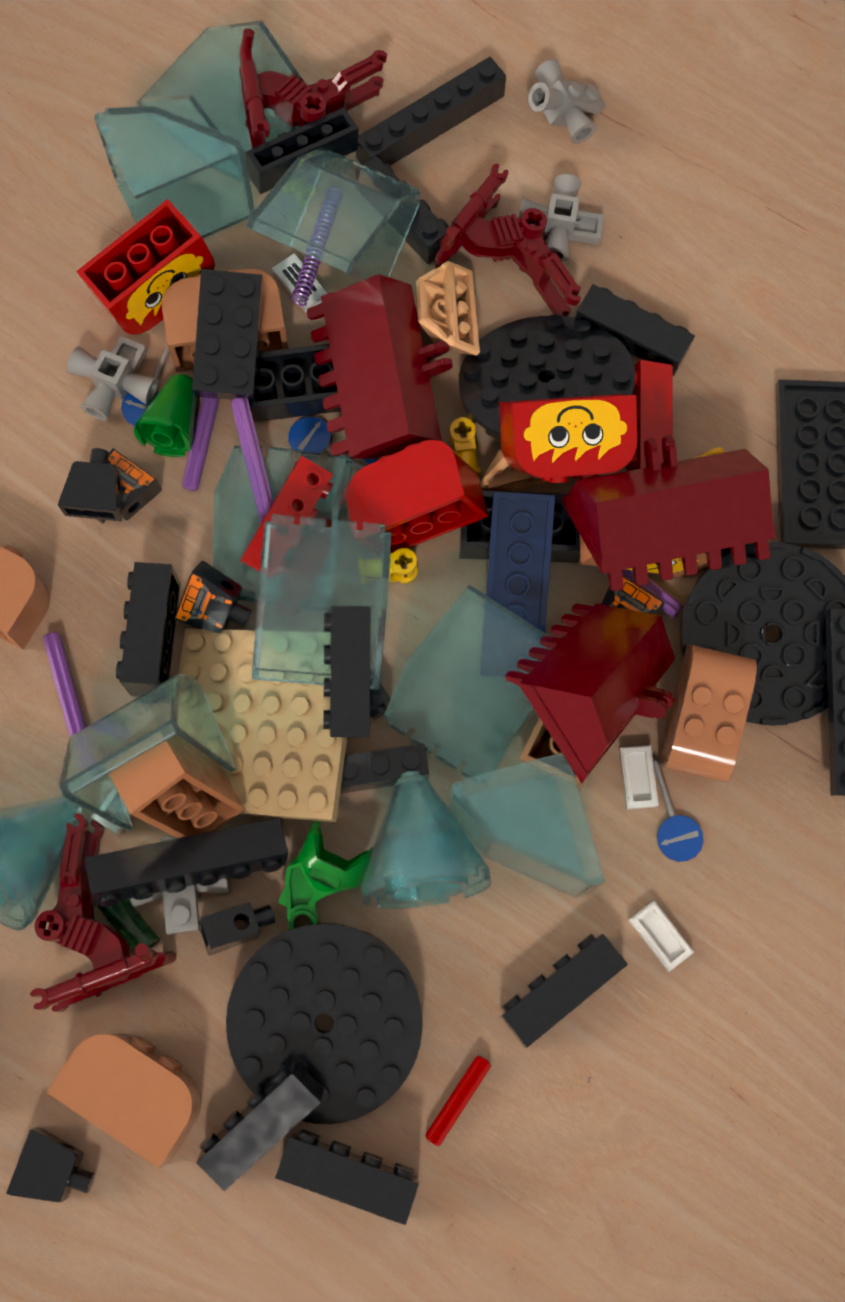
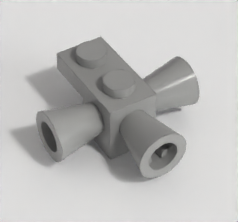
[528,59,605,144]
[519,174,604,263]
[67,336,159,421]
[131,835,230,935]

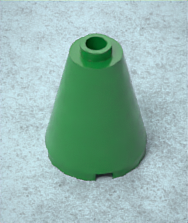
[134,374,197,457]

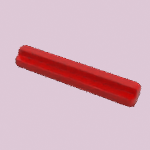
[425,1055,491,1146]

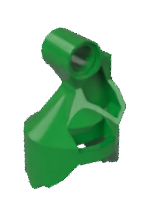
[278,821,377,930]

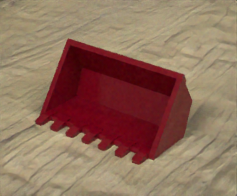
[307,274,453,459]
[561,435,776,591]
[505,603,676,784]

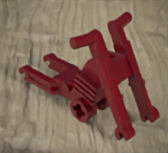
[239,28,387,149]
[435,164,581,317]
[30,813,176,1012]

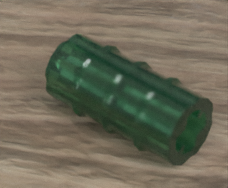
[98,899,160,954]

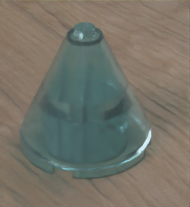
[360,771,492,909]
[0,796,82,931]

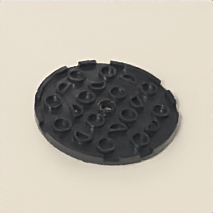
[459,314,635,441]
[680,542,845,726]
[226,923,423,1124]

